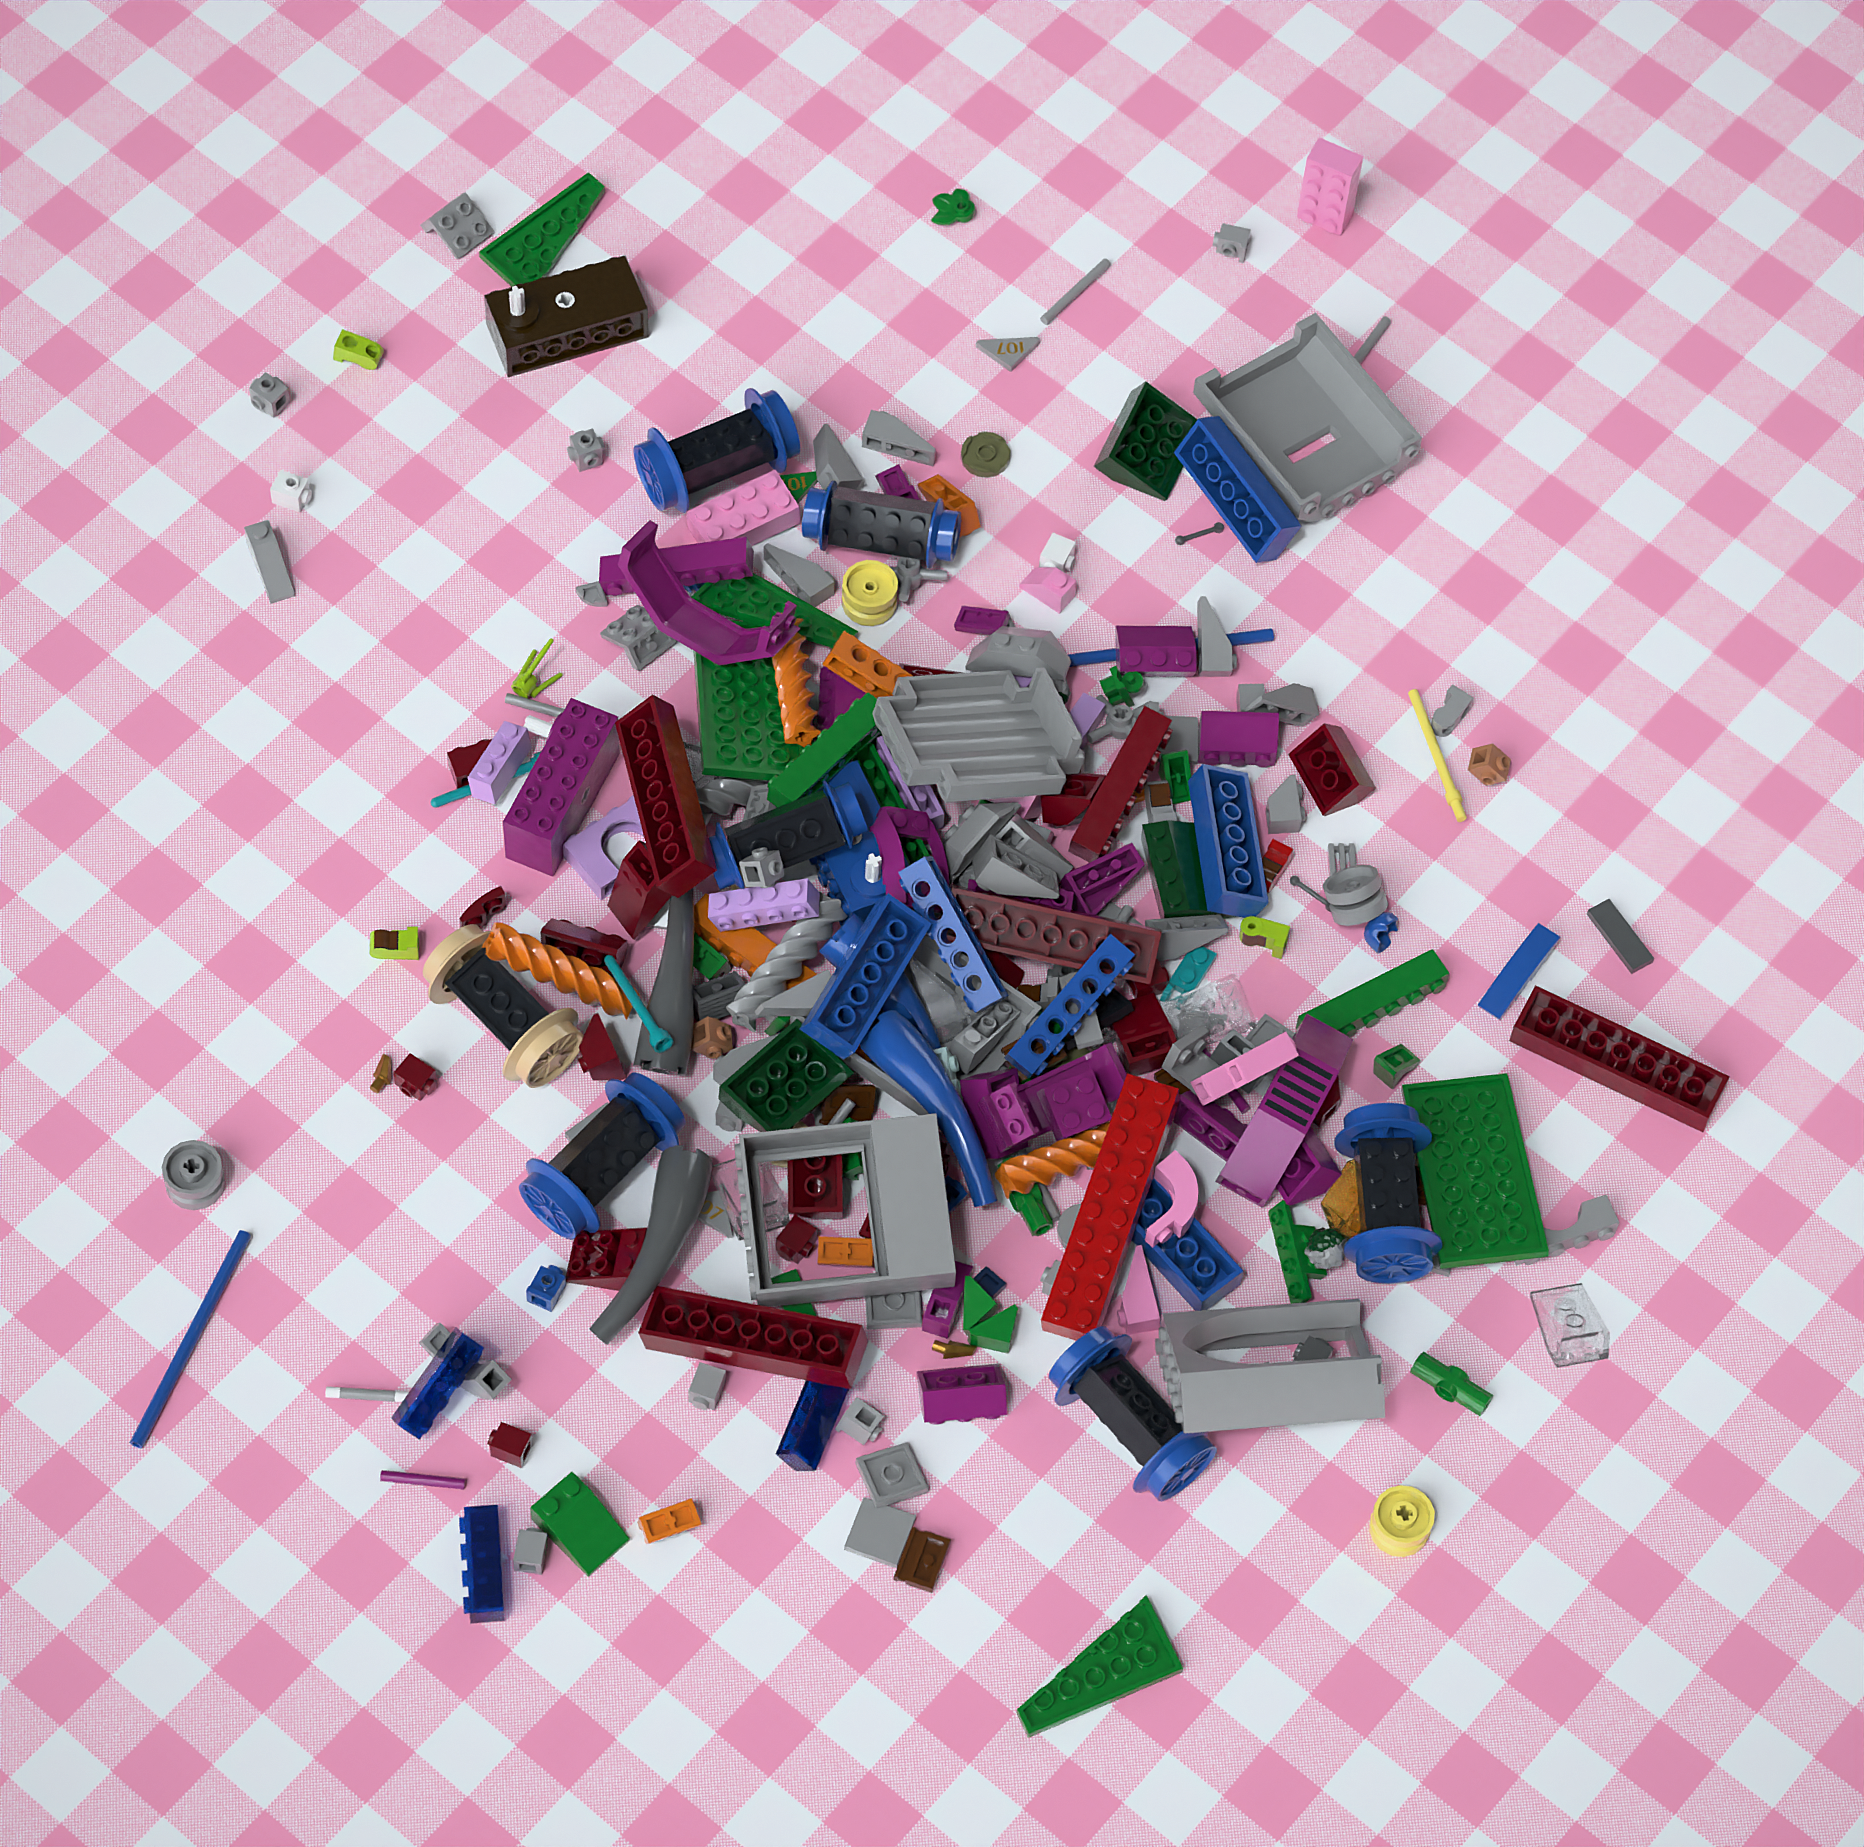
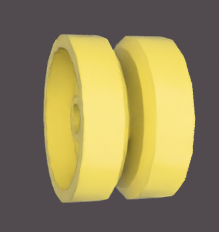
[842,560,898,626]
[1369,1485,1435,1557]

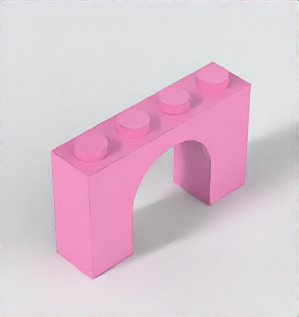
[1190,1032,1299,1106]

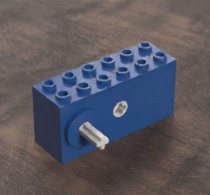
[809,760,909,926]

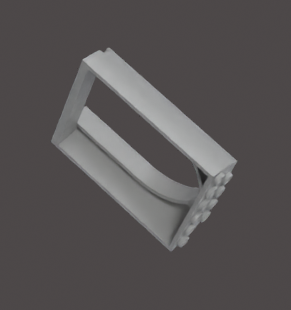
[1155,1299,1385,1433]

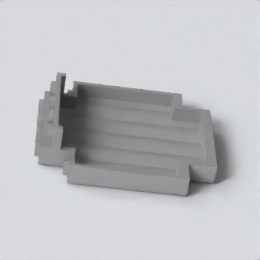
[873,668,1085,802]

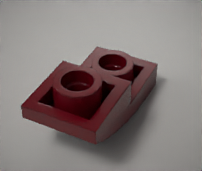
[459,886,506,929]

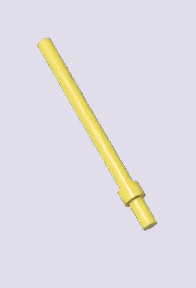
[1408,689,1467,822]

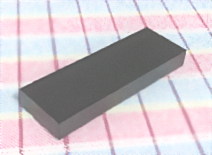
[1587,899,1654,974]

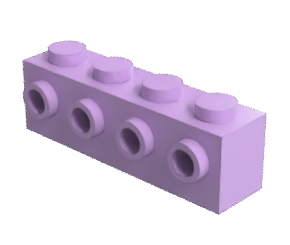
[876,736,944,830]
[708,878,820,932]

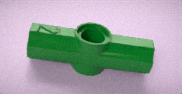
[997,1156,1053,1236]
[1410,1351,1493,1416]

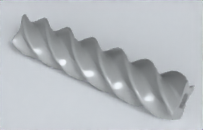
[696,777,769,825]
[726,892,847,1033]

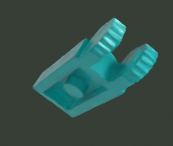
[1160,946,1217,1011]

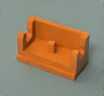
[817,1236,873,1267]
[637,1498,702,1544]

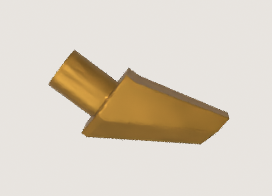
[370,1054,391,1093]
[932,1340,977,1359]

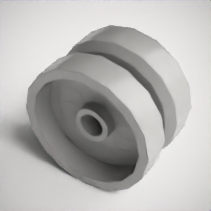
[1323,865,1388,926]
[162,1140,225,1210]

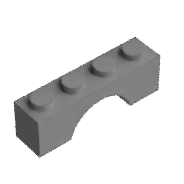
[1514,1195,1619,1266]

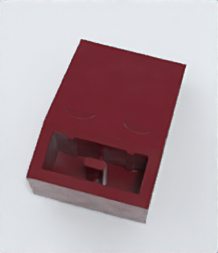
[607,840,672,940]
[1109,993,1177,1076]
[566,1227,647,1291]

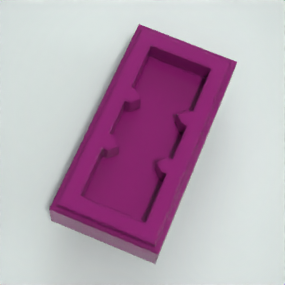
[954,606,1010,635]

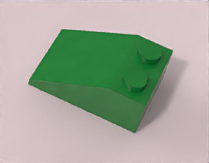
[530,1471,630,1577]

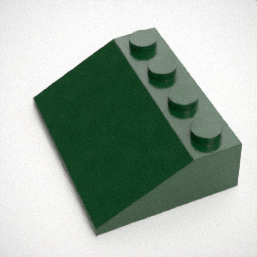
[1093,381,1198,501]
[1141,820,1238,919]
[718,1019,854,1132]

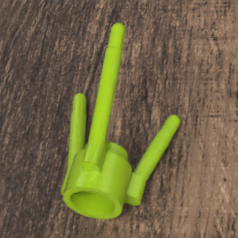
[511,638,563,698]

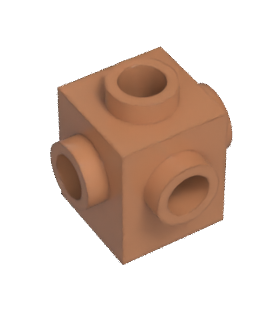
[1468,743,1511,786]
[691,1017,733,1059]

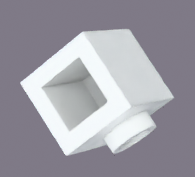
[270,469,312,513]
[1039,533,1076,573]

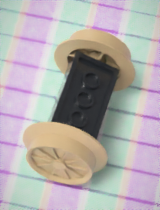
[423,924,584,1088]

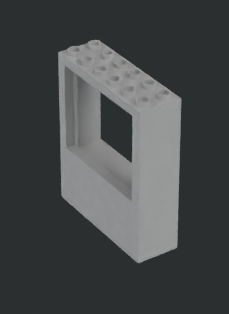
[734,1114,956,1307]

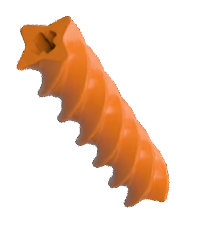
[772,613,821,747]
[482,922,640,1020]
[995,1122,1110,1199]

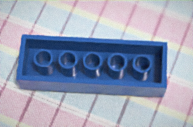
[1174,416,1302,563]
[1188,764,1269,918]
[800,893,931,1060]
[1131,1176,1244,1311]

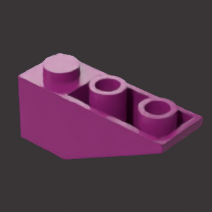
[922,1260,973,1339]

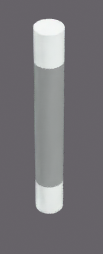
[325,1386,410,1403]

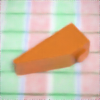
[917,474,981,538]

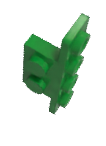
[1268,1200,1327,1304]

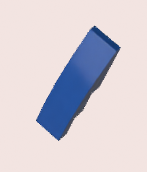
[1478,923,1561,1021]

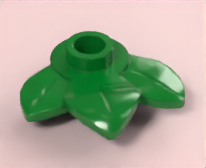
[931,188,975,225]

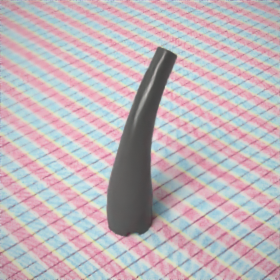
[633,888,695,1076]
[589,1145,713,1345]

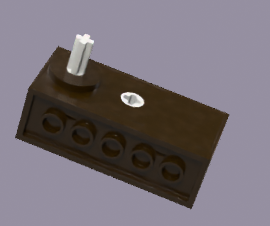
[484,255,649,378]

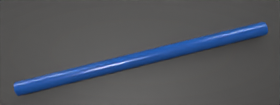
[1068,628,1274,667]
[130,1230,251,1449]

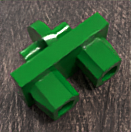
[1099,666,1144,707]

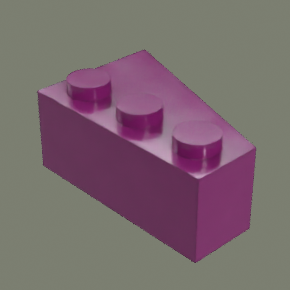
[1059,843,1145,915]

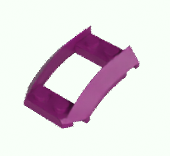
[870,806,950,914]

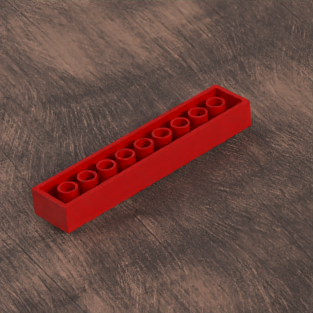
[1041,1074,1180,1341]

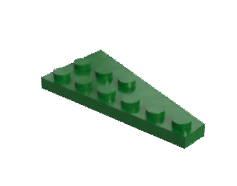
[479,172,605,287]
[691,573,858,648]
[1016,1595,1183,1738]

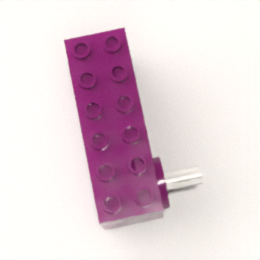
[503,698,620,877]

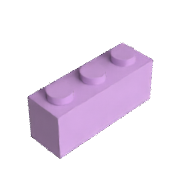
[468,721,531,804]

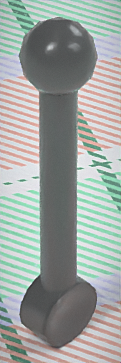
[1175,522,1224,545]
[1290,876,1331,912]

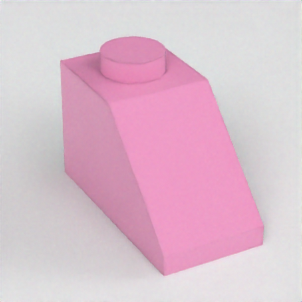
[1019,567,1076,614]

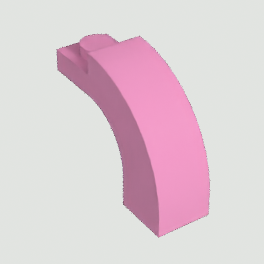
[1145,1150,1198,1248]

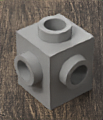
[249,372,290,418]
[567,428,605,472]
[739,847,785,888]

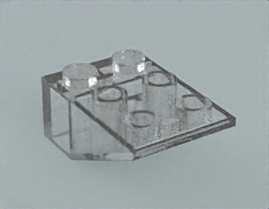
[1160,973,1258,1045]

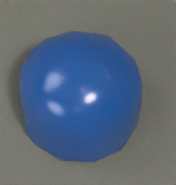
[1364,912,1398,954]

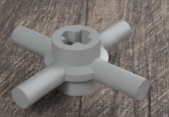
[889,557,948,602]
[1087,695,1152,743]

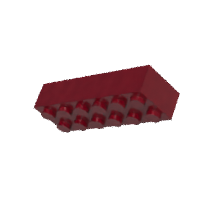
[1068,705,1173,863]

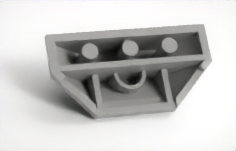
[965,626,1071,680]
[943,802,1021,884]

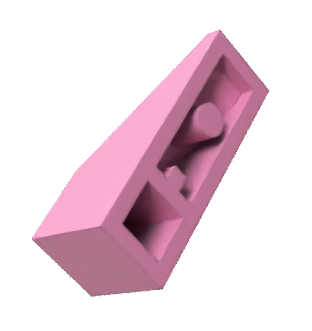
[1117,1245,1160,1335]

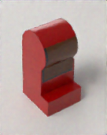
[1262,839,1294,893]

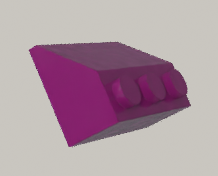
[1115,626,1196,677]
[817,666,866,731]
[1198,711,1279,767]
[960,1068,1029,1159]
[1173,1090,1248,1162]
[1276,1126,1342,1206]
[917,1363,1007,1425]

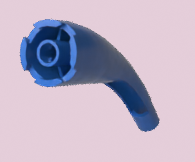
[819,914,942,1050]
[860,1010,998,1207]

